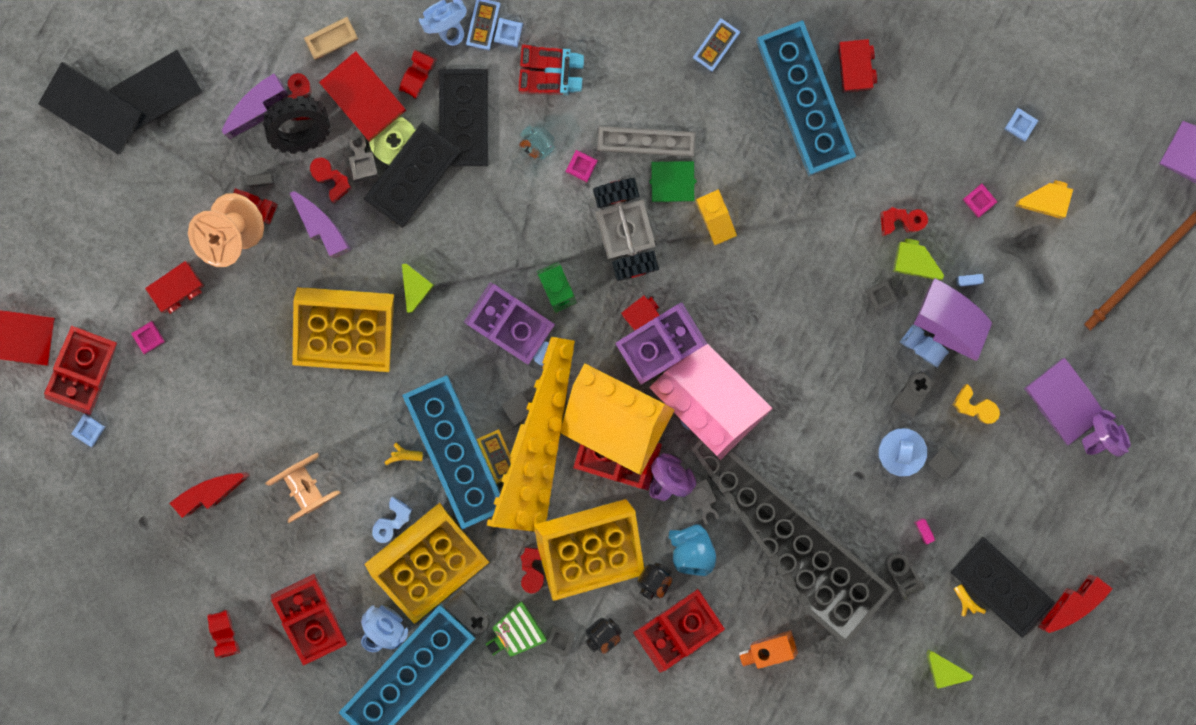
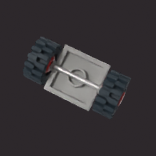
[593,178,659,281]

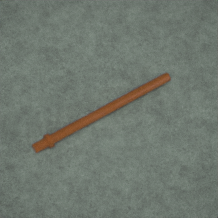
[1084,210,1196,331]

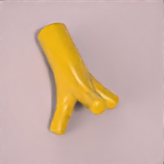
[384,443,423,465]
[954,584,986,616]

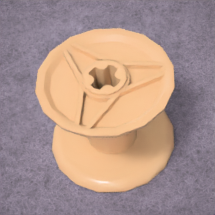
[188,193,264,267]
[265,453,341,523]

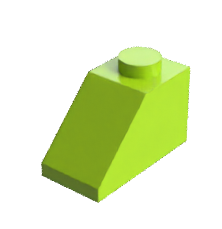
[893,239,944,281]

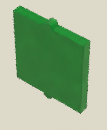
[649,161,697,202]

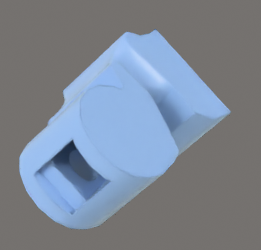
[900,324,949,368]
[372,496,413,543]

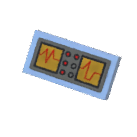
[466,0,501,51]
[692,18,740,72]

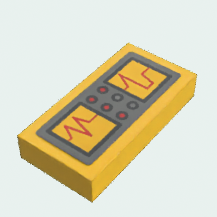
[477,429,511,484]

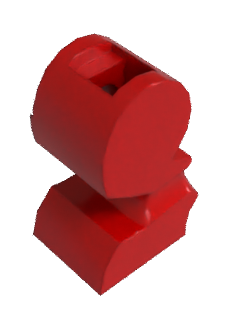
[399,50,437,99]
[287,73,314,121]
[310,157,352,204]
[233,188,278,225]
[880,207,928,237]
[520,547,544,594]
[207,610,240,659]

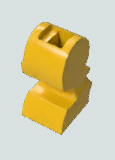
[952,384,1000,424]

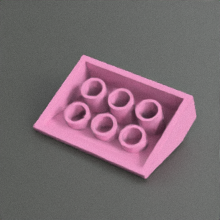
[649,344,773,460]

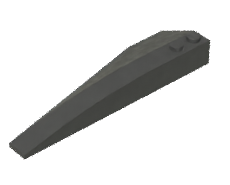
[691,440,894,646]

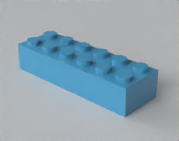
[756,20,856,177]
[402,375,501,529]
[339,604,476,725]

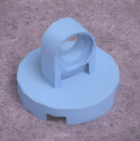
[419,0,467,46]
[878,428,927,476]
[361,605,408,652]

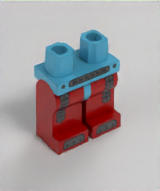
[519,44,584,96]

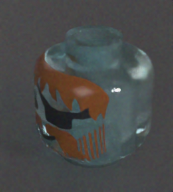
[519,124,555,160]

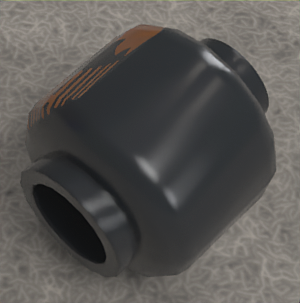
[637,562,673,600]
[585,618,622,654]

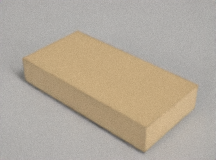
[304,17,358,61]

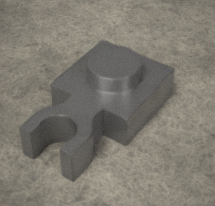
[349,137,379,183]
[687,479,720,525]

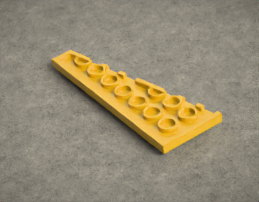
[487,337,575,532]

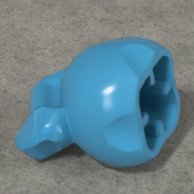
[668,524,717,576]

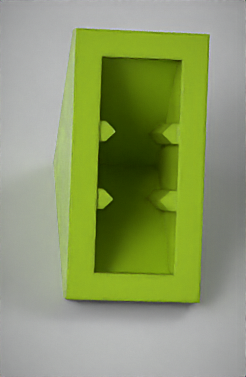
[402,264,434,313]
[926,649,973,689]

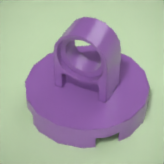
[1082,410,1131,457]
[649,453,696,501]

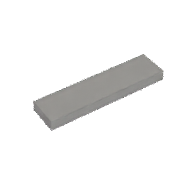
[597,126,696,157]

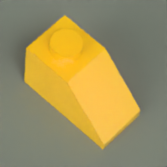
[1015,180,1073,219]
[695,189,737,245]

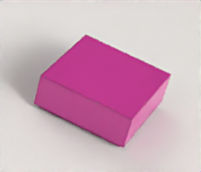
[565,150,598,182]
[962,184,997,218]
[131,321,165,354]
[914,518,935,544]

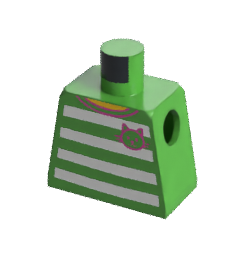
[485,601,547,657]

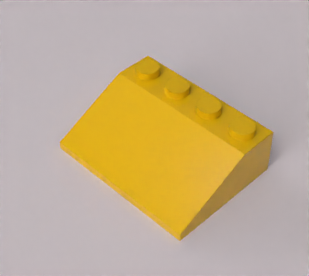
[292,287,394,372]
[560,363,675,475]
[534,499,644,601]
[364,502,490,624]

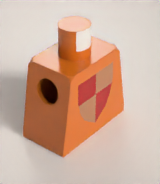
[739,630,798,669]

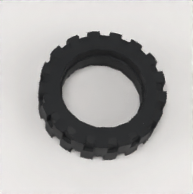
[263,96,330,154]

